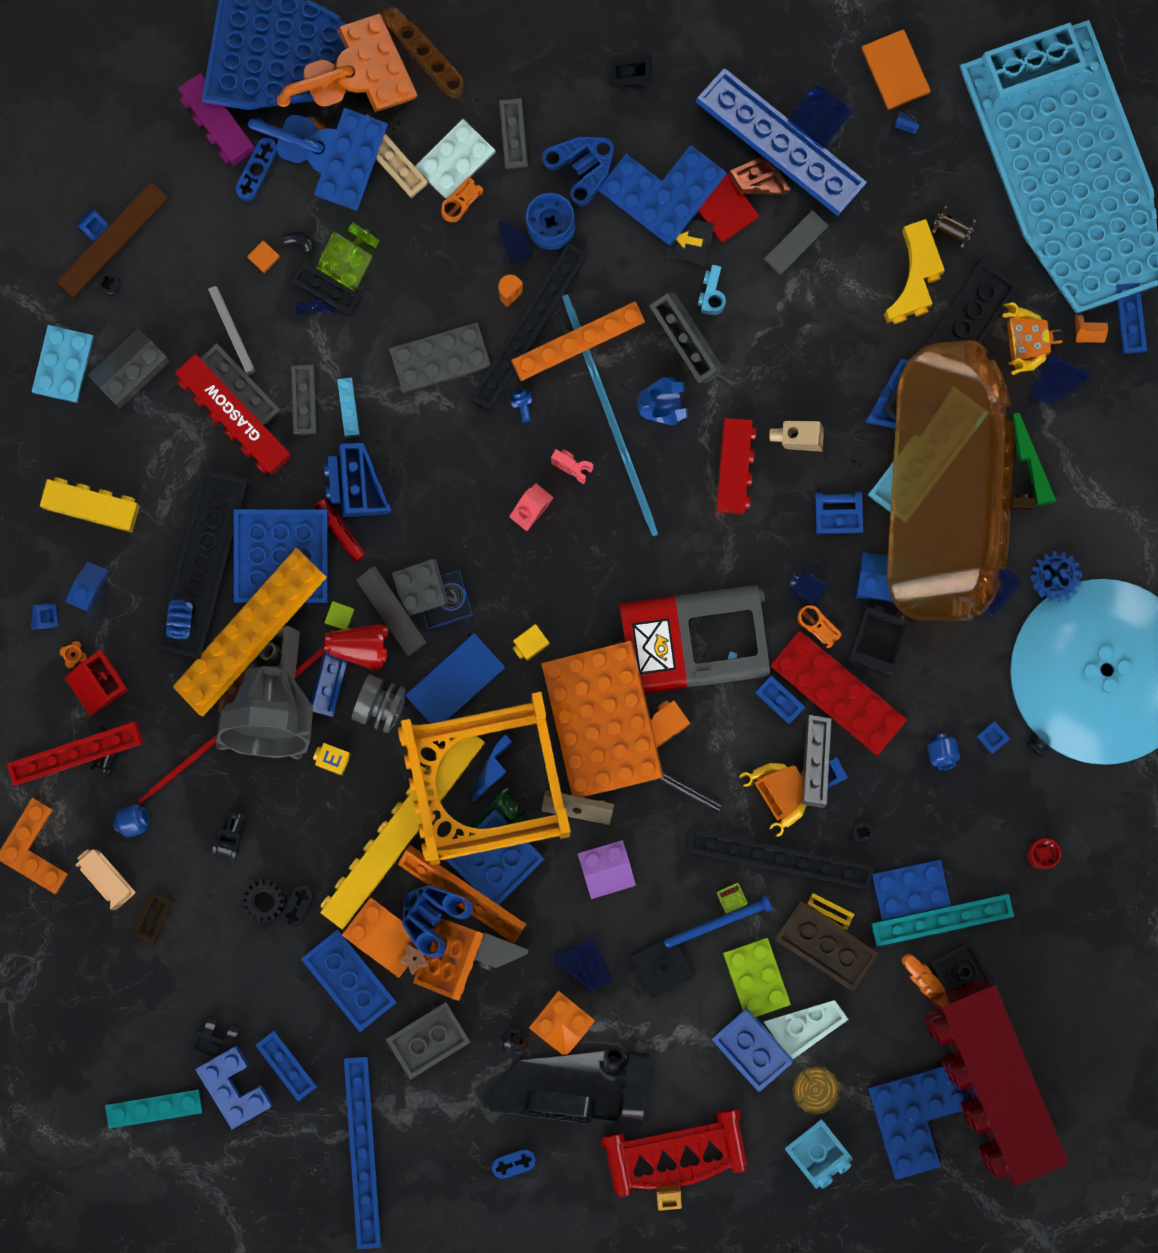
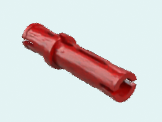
[314,498,366,563]

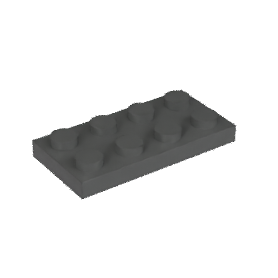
[389,322,491,394]

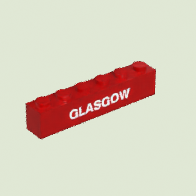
[175,354,292,476]

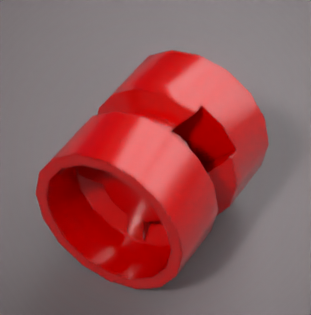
[1026,839,1061,870]

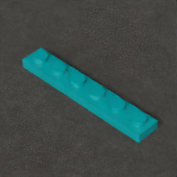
[871,894,1014,947]

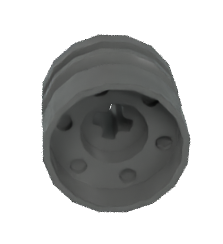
[351,674,406,734]

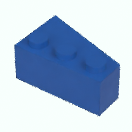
[337,443,391,517]

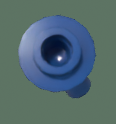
[509,388,533,422]

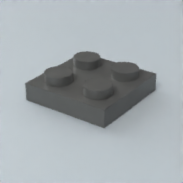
[392,559,449,617]

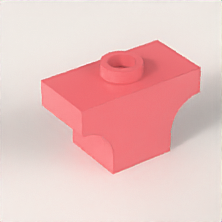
[509,483,553,531]

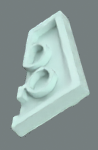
[764,1000,848,1059]

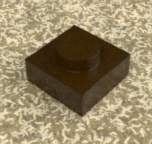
[1009,494,1036,511]

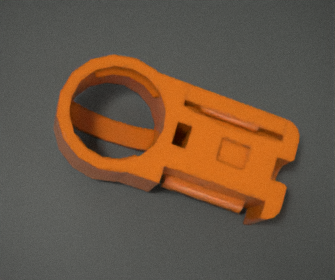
[441,178,483,222]
[797,605,841,648]

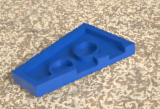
[865,358,913,431]

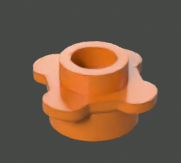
[60,641,87,668]

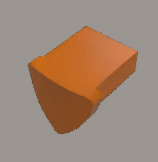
[1075,314,1108,343]

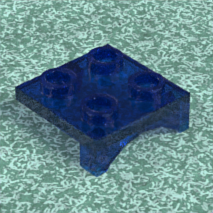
[789,83,853,147]

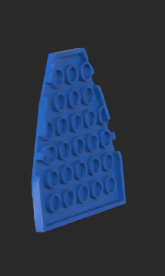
[202,0,353,110]

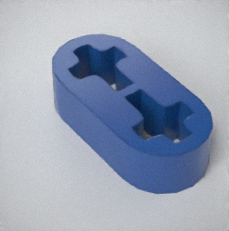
[492,1149,536,1179]

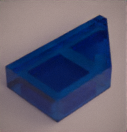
[498,221,532,264]

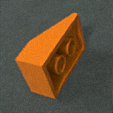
[342,897,418,978]

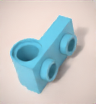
[697,265,726,315]

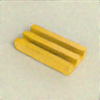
[808,893,855,929]

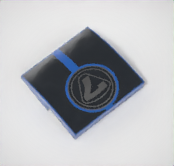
[423,570,473,629]

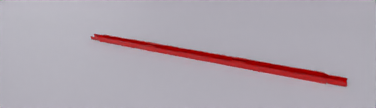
[138,648,324,804]

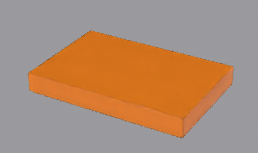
[861,29,931,110]

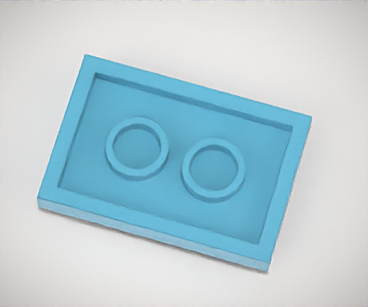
[32,325,94,403]

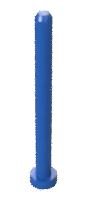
[664,895,772,948]

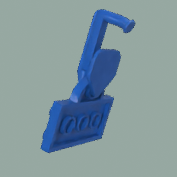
[248,108,388,211]

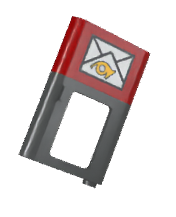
[619,584,770,694]

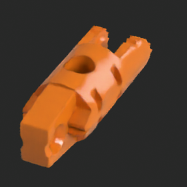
[902,953,946,998]

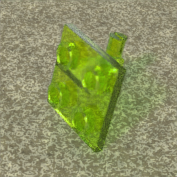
[316,223,380,292]

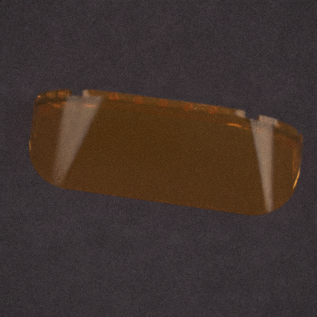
[887,340,1014,621]

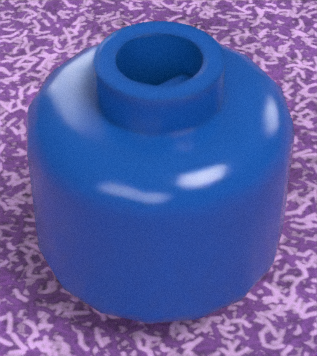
[927,734,960,770]
[113,804,150,838]

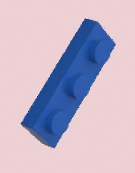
[1116,283,1147,354]
[311,652,347,717]
[255,1031,317,1101]

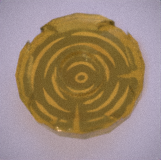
[792,1067,840,1114]

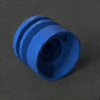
[526,193,576,250]

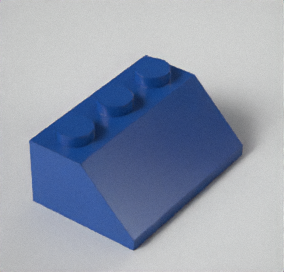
[855,552,931,609]

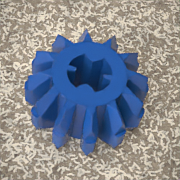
[166,600,193,639]

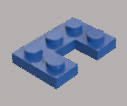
[195,1045,273,1129]

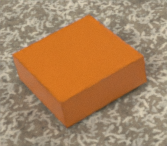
[247,241,280,274]

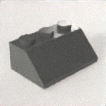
[87,328,170,409]

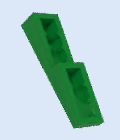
[1011,413,1056,506]

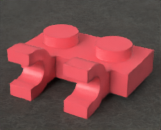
[551,449,594,485]

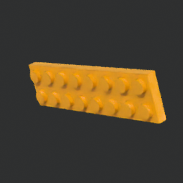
[173,548,327,717]

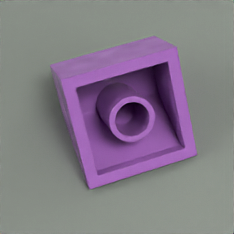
[578,840,636,899]

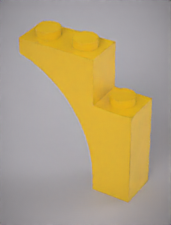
[884,219,945,324]

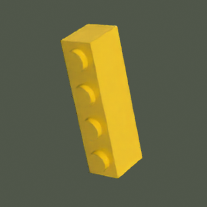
[40,477,140,533]

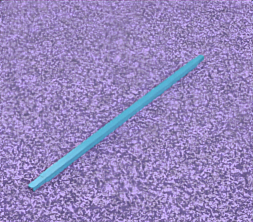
[562,294,658,536]

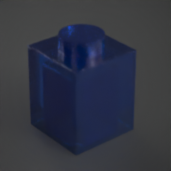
[789,571,827,606]

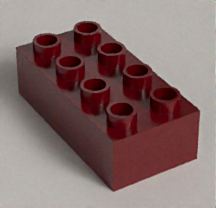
[923,977,1069,1186]

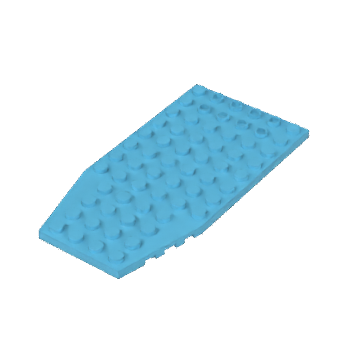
[960,20,1158,314]

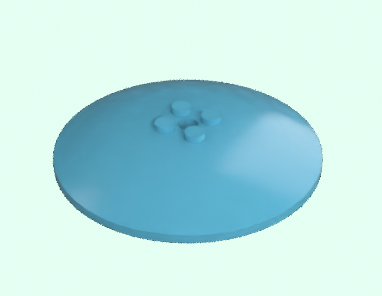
[1010,579,1158,765]

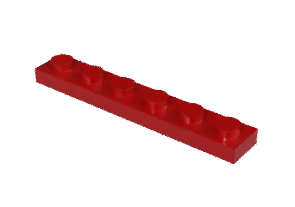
[7,722,144,786]

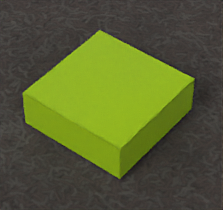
[325,601,355,630]

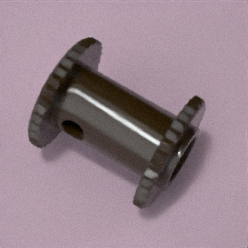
[931,205,976,249]

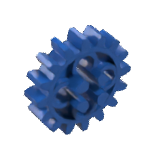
[1031,551,1083,602]

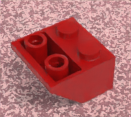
[65,650,130,716]

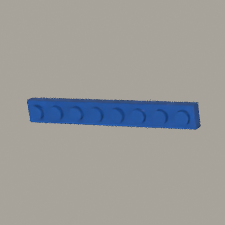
[344,1057,381,1249]

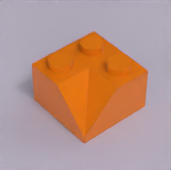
[529,991,595,1056]

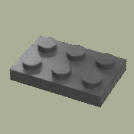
[386,1002,471,1080]

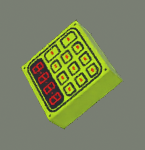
[716,883,747,914]

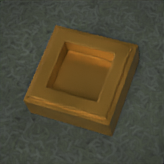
[656,1185,682,1211]

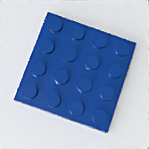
[234,509,328,603]

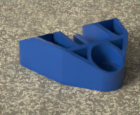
[542,137,614,206]
[402,885,473,958]

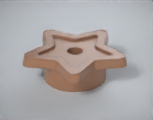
[399,945,429,975]

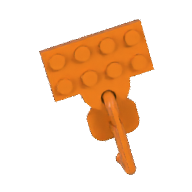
[277,14,418,112]

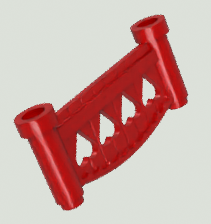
[600,1108,748,1197]

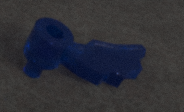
[295,300,334,315]

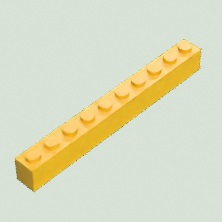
[320,736,485,930]

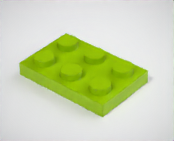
[723,938,791,1017]

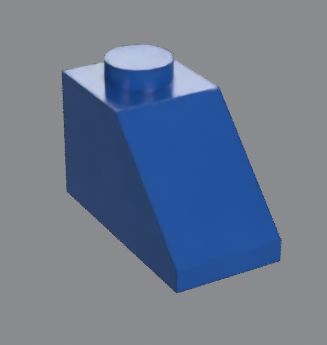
[65,561,109,613]

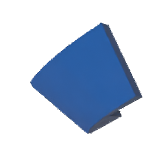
[469,735,512,803]

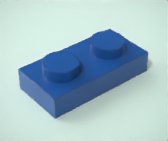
[324,456,341,505]
[755,676,805,724]

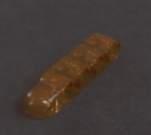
[381,7,464,98]

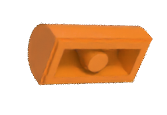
[499,275,523,307]

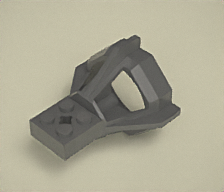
[216,626,313,759]

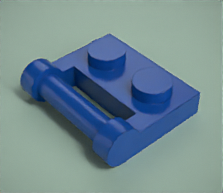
[815,492,863,534]

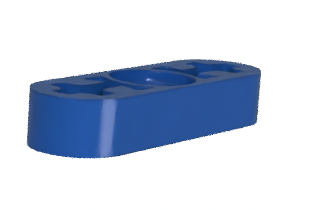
[236,138,277,201]

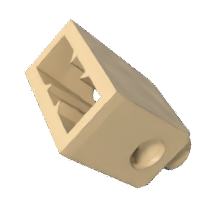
[770,421,824,452]

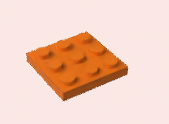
[413,918,483,1001]

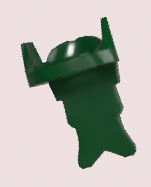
[468,788,528,828]

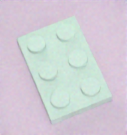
[415,119,496,199]

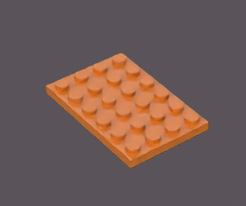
[541,641,664,797]

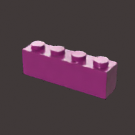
[178,73,255,167]

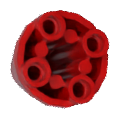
[323,624,388,671]

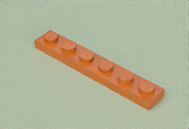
[511,301,645,381]
[398,845,526,944]

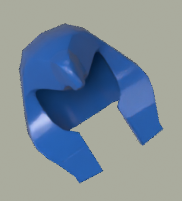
[637,377,688,425]

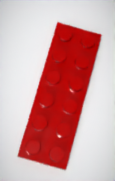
[770,631,907,756]

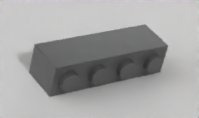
[650,293,724,383]

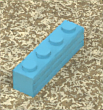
[337,377,360,438]

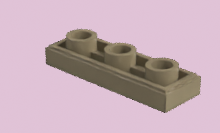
[541,790,614,825]

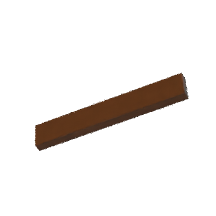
[56,182,169,298]

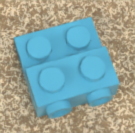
[785,1119,853,1189]

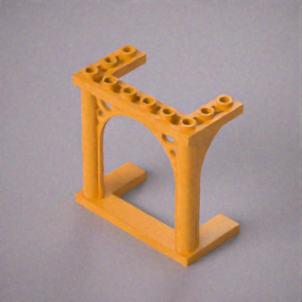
[398,692,571,866]

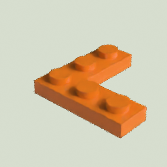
[0,798,69,894]

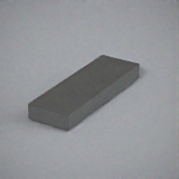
[499,98,528,169]
[764,210,829,276]
[291,364,317,435]

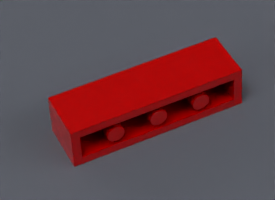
[716,418,756,515]

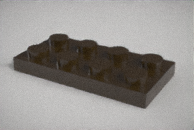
[775,899,880,991]

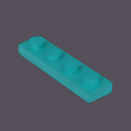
[105,1089,203,1129]

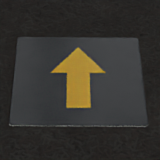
[664,219,714,265]

